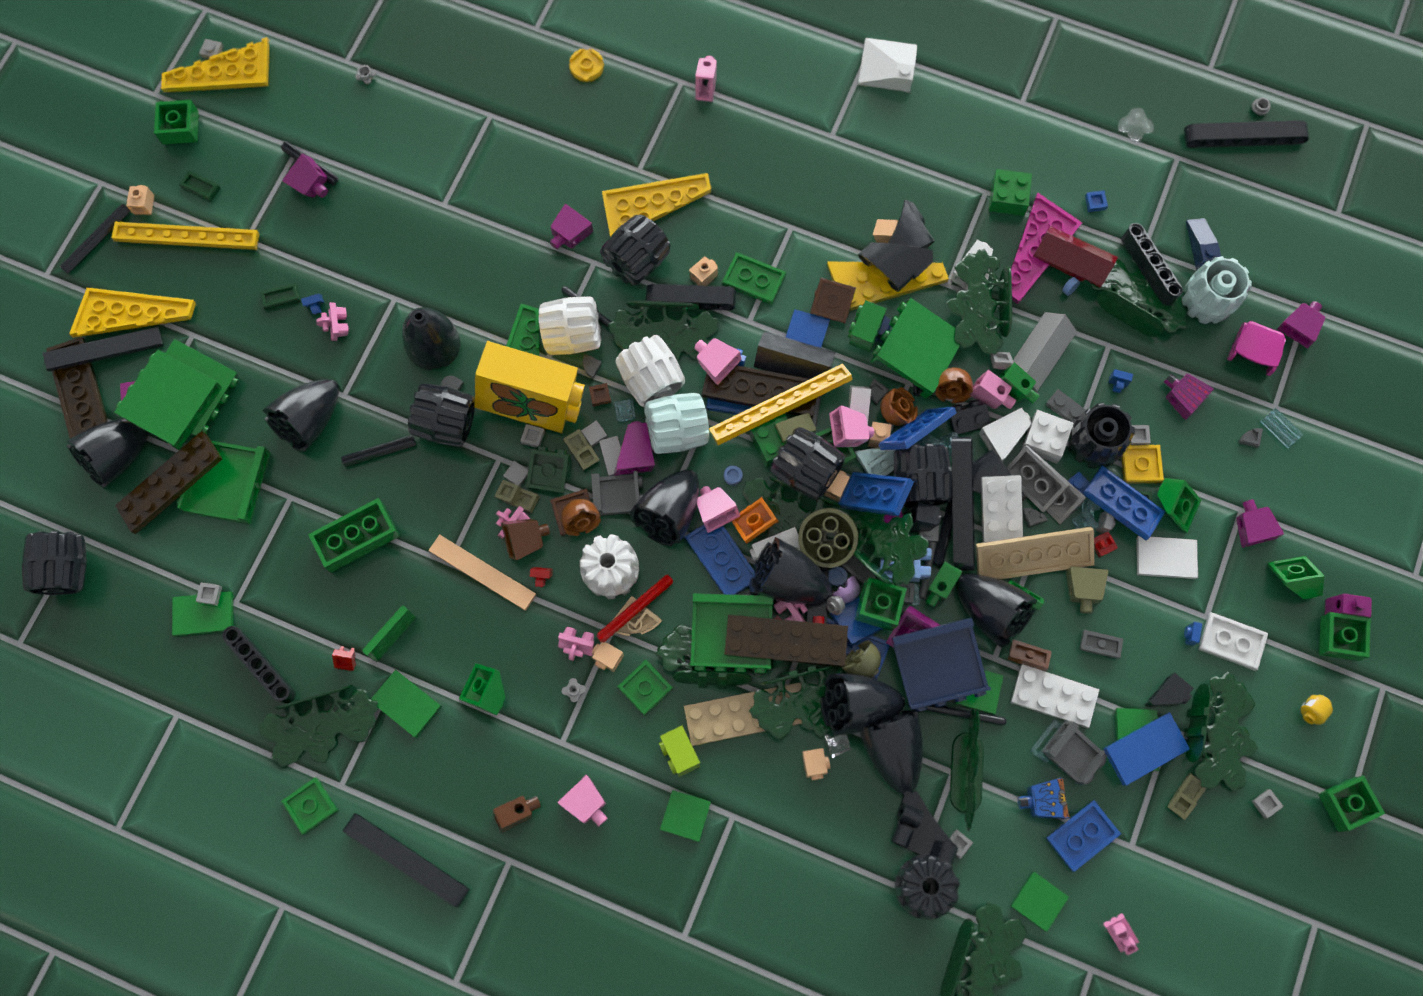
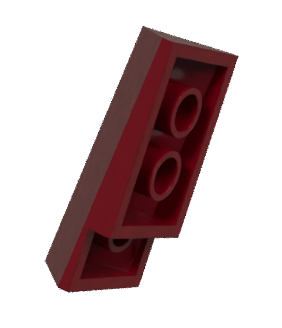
[1033,226,1118,288]

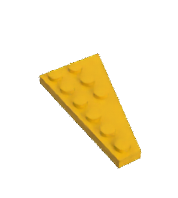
[161,37,270,92]
[602,173,711,237]
[827,262,949,311]
[69,288,196,338]

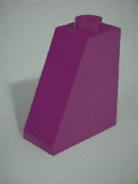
[614,421,655,476]

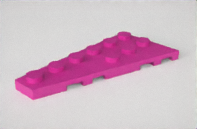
[1011,192,1082,304]

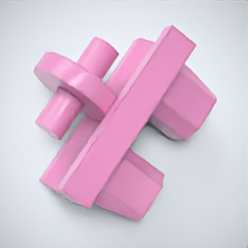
[316,303,348,341]
[496,506,530,539]
[773,601,808,622]
[558,627,594,661]
[1104,914,1139,955]

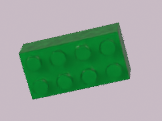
[308,498,400,573]

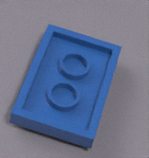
[1046,800,1121,872]

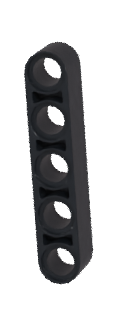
[1122,223,1183,306]
[646,284,736,310]
[222,626,295,704]

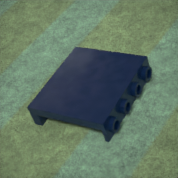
[891,618,991,712]

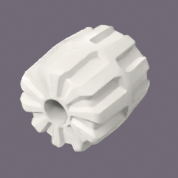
[539,296,601,355]
[615,335,685,407]
[580,534,639,599]

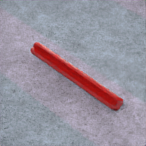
[597,575,673,643]

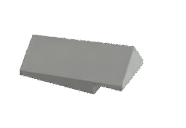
[1013,312,1077,392]
[1007,445,1086,524]

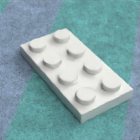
[981,475,1023,543]
[1010,664,1099,728]

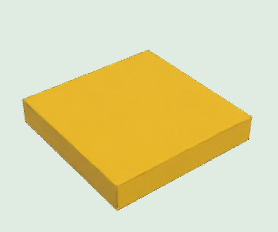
[1121,445,1164,484]

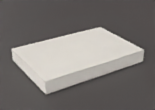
[1137,536,1198,579]
[1198,612,1268,671]

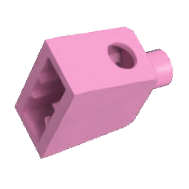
[695,56,717,102]
[694,338,742,385]
[970,370,1016,409]
[829,406,874,447]
[697,486,740,533]
[558,775,608,827]

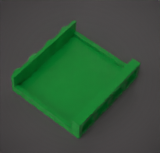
[870,298,961,399]
[166,339,239,436]
[114,349,222,450]
[177,441,271,524]
[690,593,773,673]

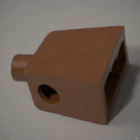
[501,519,550,560]
[493,796,541,833]

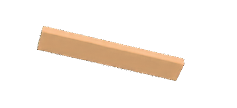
[429,534,536,611]

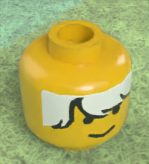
[1300,695,1333,725]

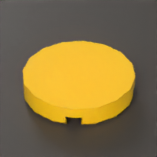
[569,49,604,82]

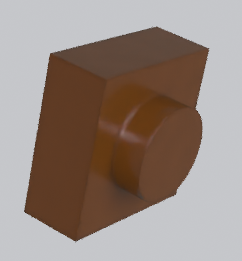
[589,383,611,407]

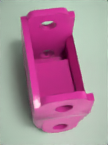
[1227,321,1286,376]

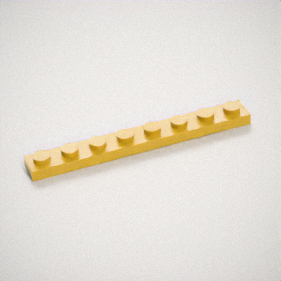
[112,222,260,250]
[709,364,853,445]

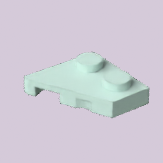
[854,447,895,476]

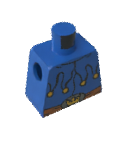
[1017,778,1069,819]

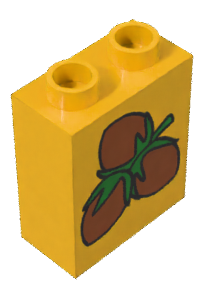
[475,341,585,433]

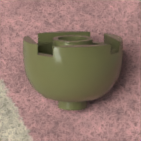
[842,640,881,678]

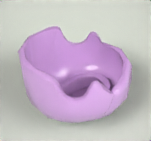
[831,576,861,603]

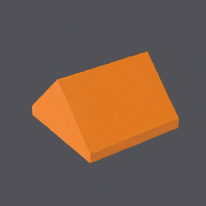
[732,497,779,544]

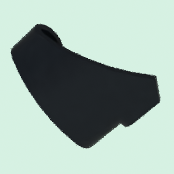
[888,199,935,249]
[858,242,933,292]
[973,450,1027,502]
[891,790,958,866]

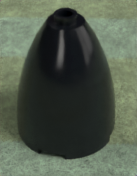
[402,307,461,370]
[263,379,339,452]
[66,418,149,488]
[630,470,699,546]
[750,537,832,604]
[956,574,1037,648]
[821,673,905,735]
[860,710,923,796]

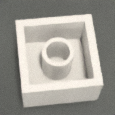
[1021,410,1074,464]

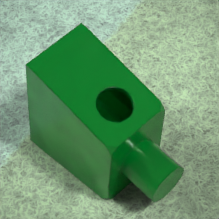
[999,362,1040,404]
[926,562,962,608]

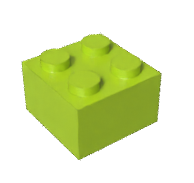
[659,726,701,777]

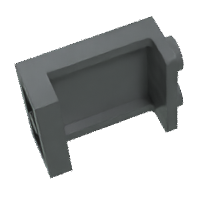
[591,471,643,516]
[1041,721,1107,785]

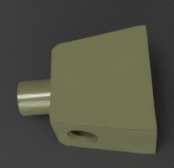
[1066,567,1108,614]

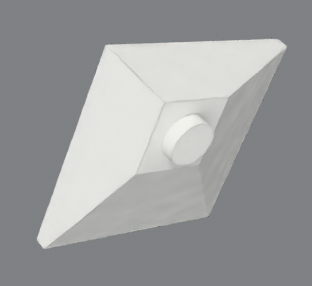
[858,38,917,92]

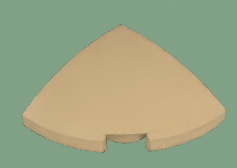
[614,596,662,636]

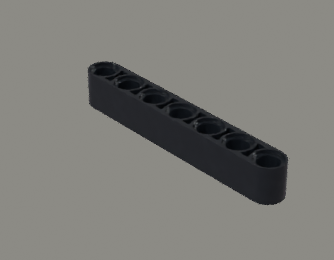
[1184,120,1309,148]
[951,437,975,571]
[342,813,470,908]

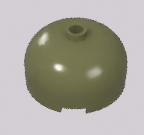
[798,508,858,568]

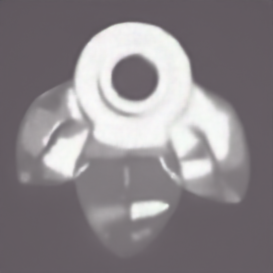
[1118,108,1154,142]

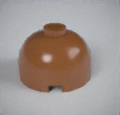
[935,368,973,403]
[880,387,918,426]
[561,499,601,536]

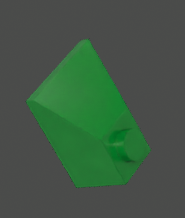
[1157,478,1201,533]
[1268,556,1325,599]
[459,663,505,715]

